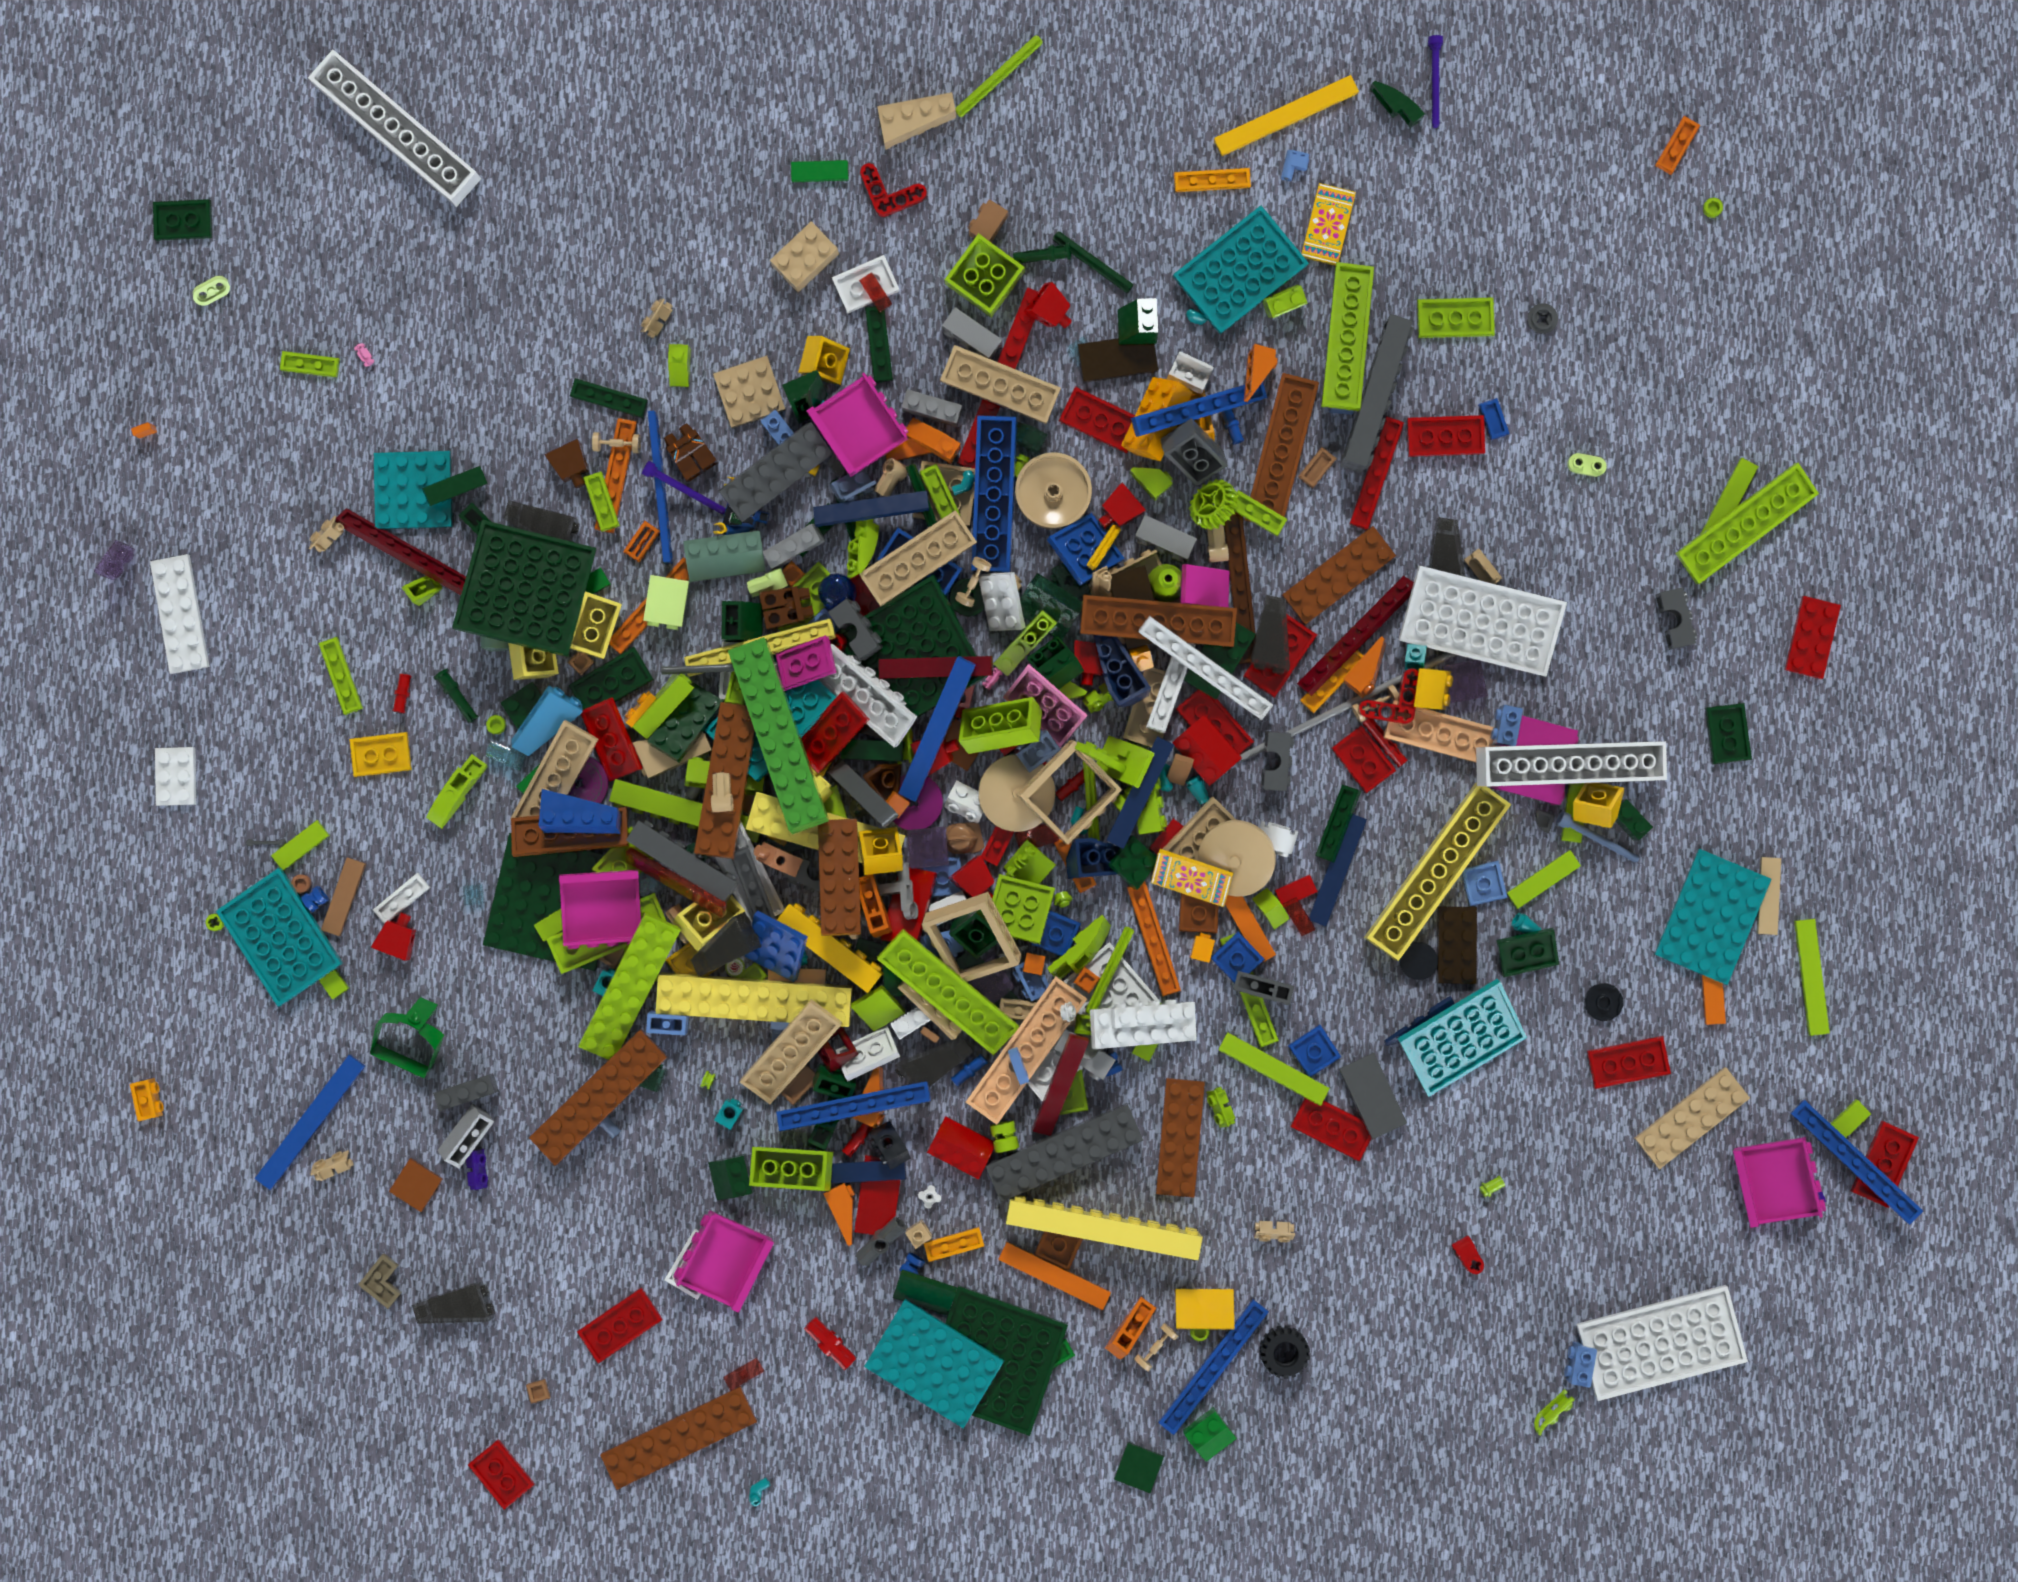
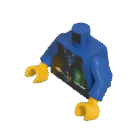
[713,477,770,535]

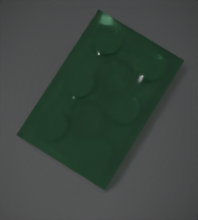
[1020,573,1082,640]

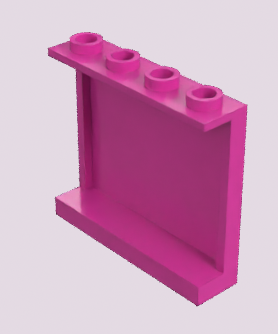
[806,373,908,478]
[1490,715,1578,805]
[559,870,641,949]
[1733,1137,1826,1228]
[673,1210,774,1313]

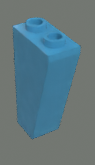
[511,685,583,756]

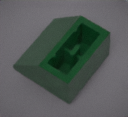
[782,370,828,424]
[721,601,763,642]
[1027,636,1084,690]

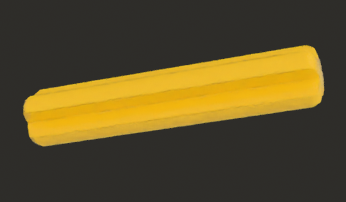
[1087,524,1121,570]

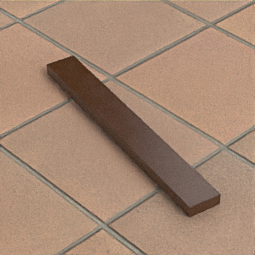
[1224,512,1259,664]

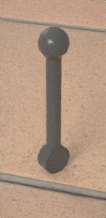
[246,839,286,846]

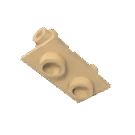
[640,299,673,339]
[309,515,344,552]
[1464,548,1502,584]
[1092,566,1112,597]
[311,1150,354,1181]
[1254,1221,1295,1243]

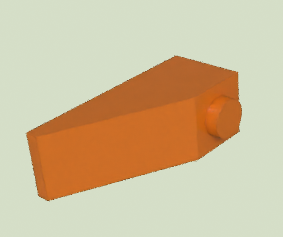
[1244,344,1278,402]
[906,417,961,464]
[1343,636,1386,698]
[859,874,893,938]
[852,1066,885,1128]
[823,1183,855,1246]
[1105,1297,1156,1360]

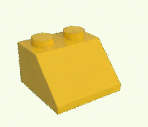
[798,336,850,385]
[1414,668,1453,710]
[1573,782,1624,828]
[859,827,903,875]

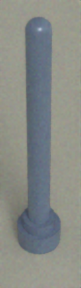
[1556,811,1639,862]

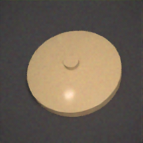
[1015,453,1092,529]
[978,755,1055,832]
[1198,820,1276,896]

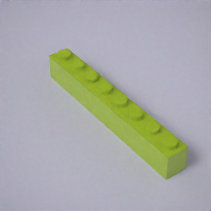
[609,779,761,845]

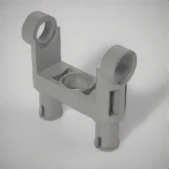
[860,862,918,925]

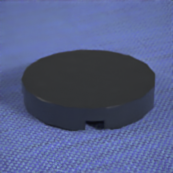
[1399,942,1438,980]
[1584,983,1623,1021]

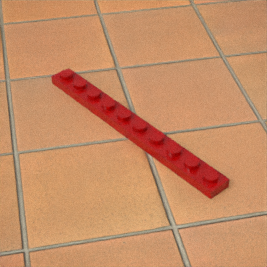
[957,287,1038,469]

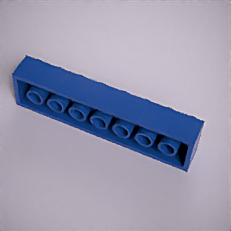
[971,416,1017,573]

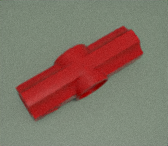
[804,1317,857,1371]

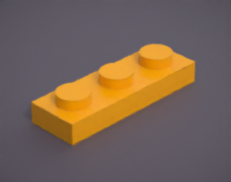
[924,1227,985,1262]

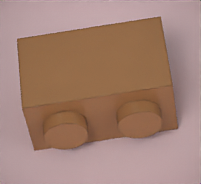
[968,199,1008,243]

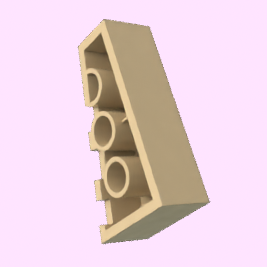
[877,92,956,150]

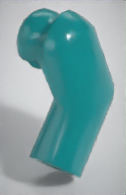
[951,470,975,496]
[1159,764,1173,792]
[1070,806,1088,835]

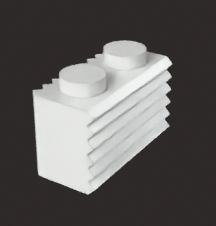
[891,1007,930,1039]

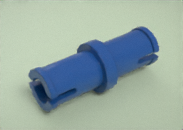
[1221,409,1244,445]
[951,1053,988,1087]

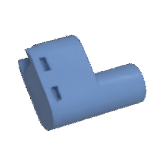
[1281,150,1309,181]

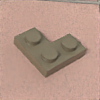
[358,1253,402,1309]

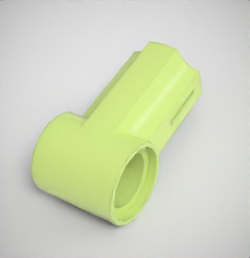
[747,568,788,597]

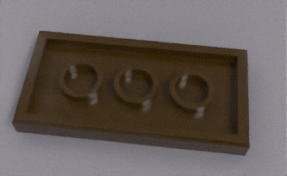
[1077,338,1159,383]
[1111,565,1154,650]

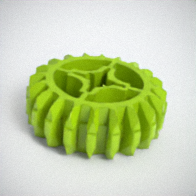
[1188,479,1239,530]

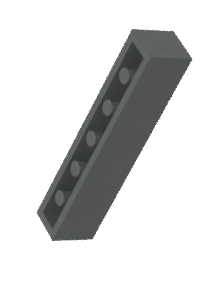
[626,820,739,903]

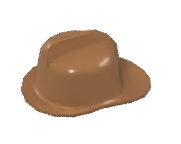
[946,822,985,854]

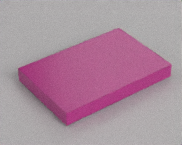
[1181,564,1230,607]
[776,635,837,691]

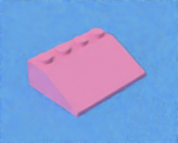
[1003,664,1088,748]

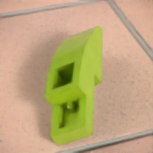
[847,519,879,578]
[993,610,1057,676]
[426,754,488,829]
[1047,915,1111,979]

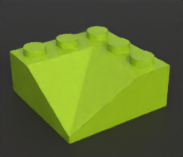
[944,233,1025,318]

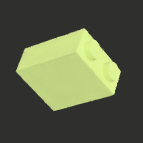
[643,575,689,630]

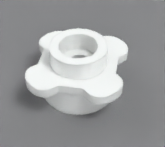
[1060,1002,1076,1022]
[918,1185,941,1209]

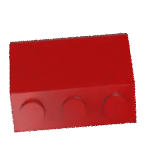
[1172,714,1242,786]
[927,1116,994,1180]

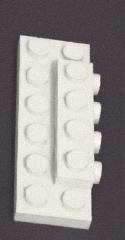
[818,644,917,748]
[1090,1000,1197,1049]

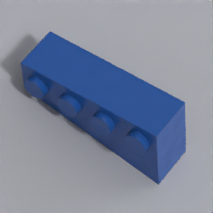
[539,789,622,834]

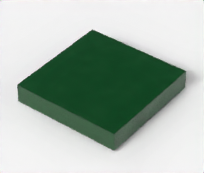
[1114,1442,1164,1493]

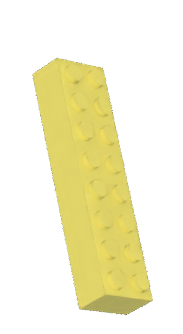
[745,792,906,873]

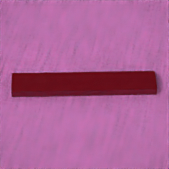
[879,656,993,679]
[1032,1034,1089,1136]

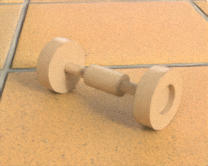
[592,432,641,454]
[955,557,992,607]
[1351,685,1399,723]
[1134,1323,1179,1372]

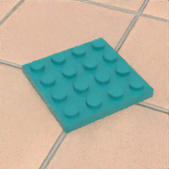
[374,451,453,529]

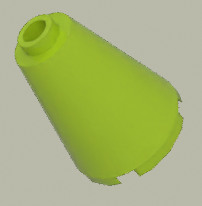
[1148,564,1182,602]

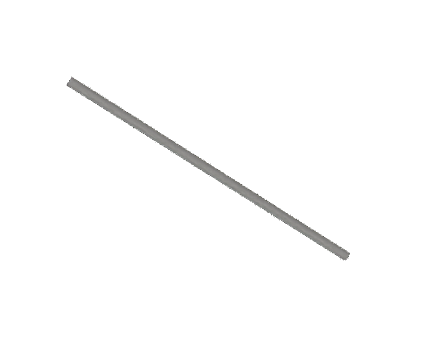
[1240,652,1457,762]

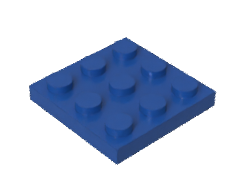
[1047,513,1125,586]
[745,911,808,982]

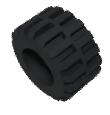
[1259,1325,1310,1379]

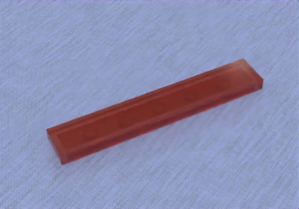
[626,847,727,919]

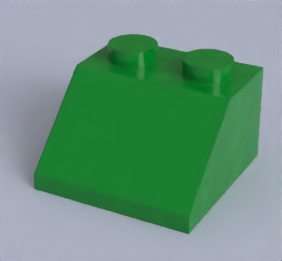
[1183,1407,1237,1462]

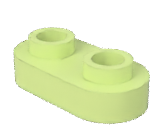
[193,276,230,306]
[1567,453,1607,477]

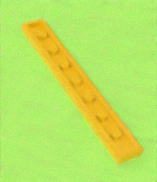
[1214,75,1359,157]

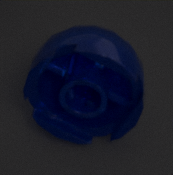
[818,573,857,610]

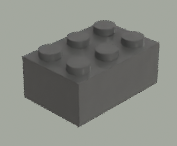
[1160,418,1228,486]

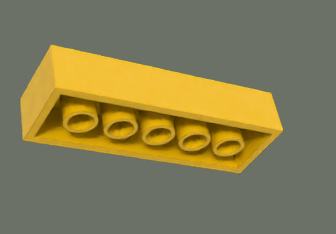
[777,903,883,993]

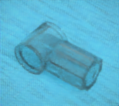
[485,742,526,771]

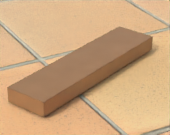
[321,857,366,936]

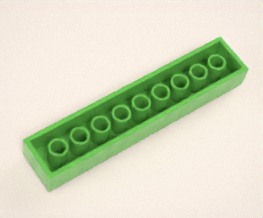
[728,637,829,834]

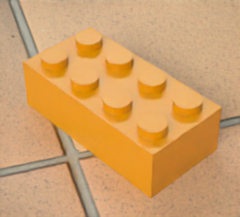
[1121,377,1193,461]

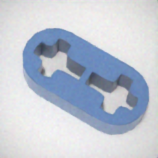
[1008,1047,1030,1085]

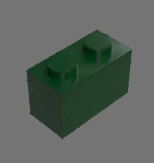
[1615,799,1653,841]
[813,1064,856,1099]

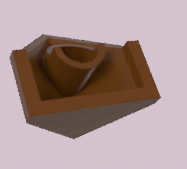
[863,763,902,801]

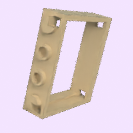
[1016,740,1122,845]
[922,892,1021,982]

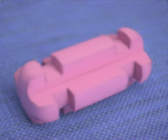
[354,343,374,367]
[982,667,1002,690]

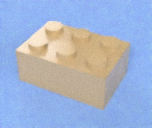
[770,221,839,293]

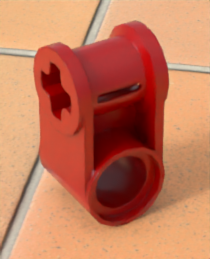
[1451,1235,1484,1274]

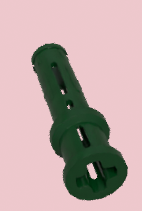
[1013,242,1072,264]
[433,668,479,724]

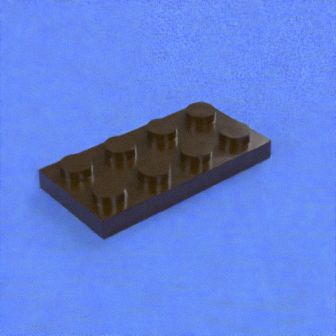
[1437,906,1477,984]

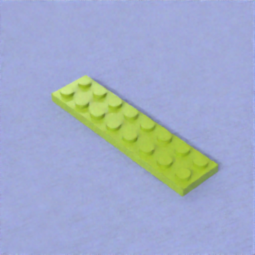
[1321,262,1374,411]
[1675,463,1819,584]
[578,912,681,1060]
[877,929,1019,1056]

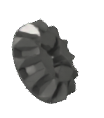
[1527,303,1558,334]

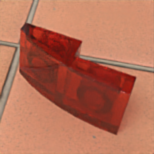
[1015,822,1059,848]

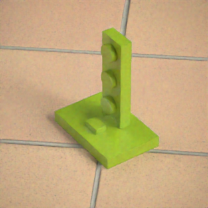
[1074,735,1155,788]

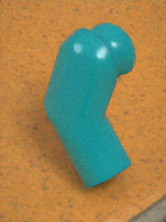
[1186,309,1208,325]
[749,1477,771,1506]

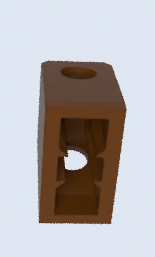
[545,439,589,488]

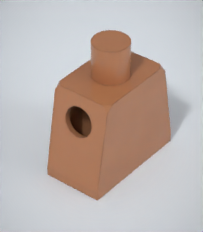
[754,842,803,877]

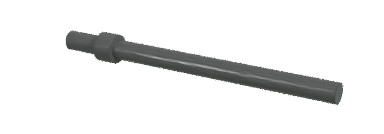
[661,662,778,675]

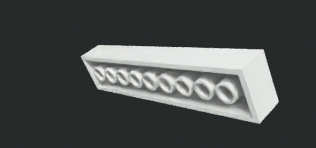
[308,50,481,207]
[1476,741,1667,786]

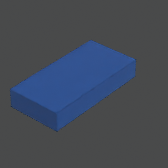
[1478,398,1510,440]

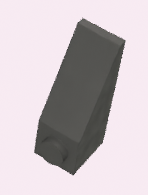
[1233,971,1294,1005]

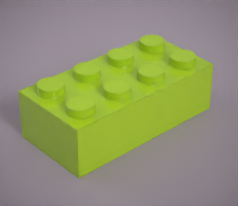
[959,697,1042,754]
[749,1147,833,1191]

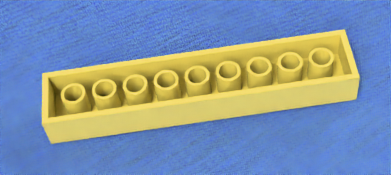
[1364,782,1511,961]
[656,972,853,1027]
[1006,1195,1203,1260]

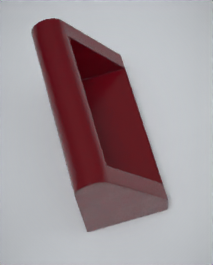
[817,1027,858,1072]

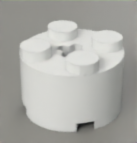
[1259,821,1298,857]

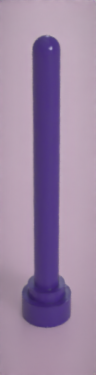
[1428,35,1443,128]
[641,460,726,514]

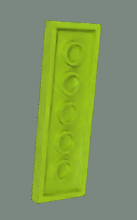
[546,893,666,974]

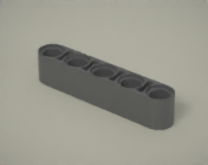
[826,758,899,829]

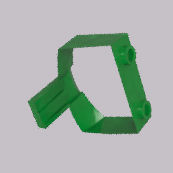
[370,997,444,1078]

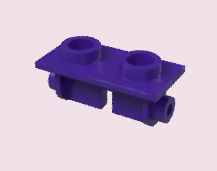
[466,1149,488,1190]

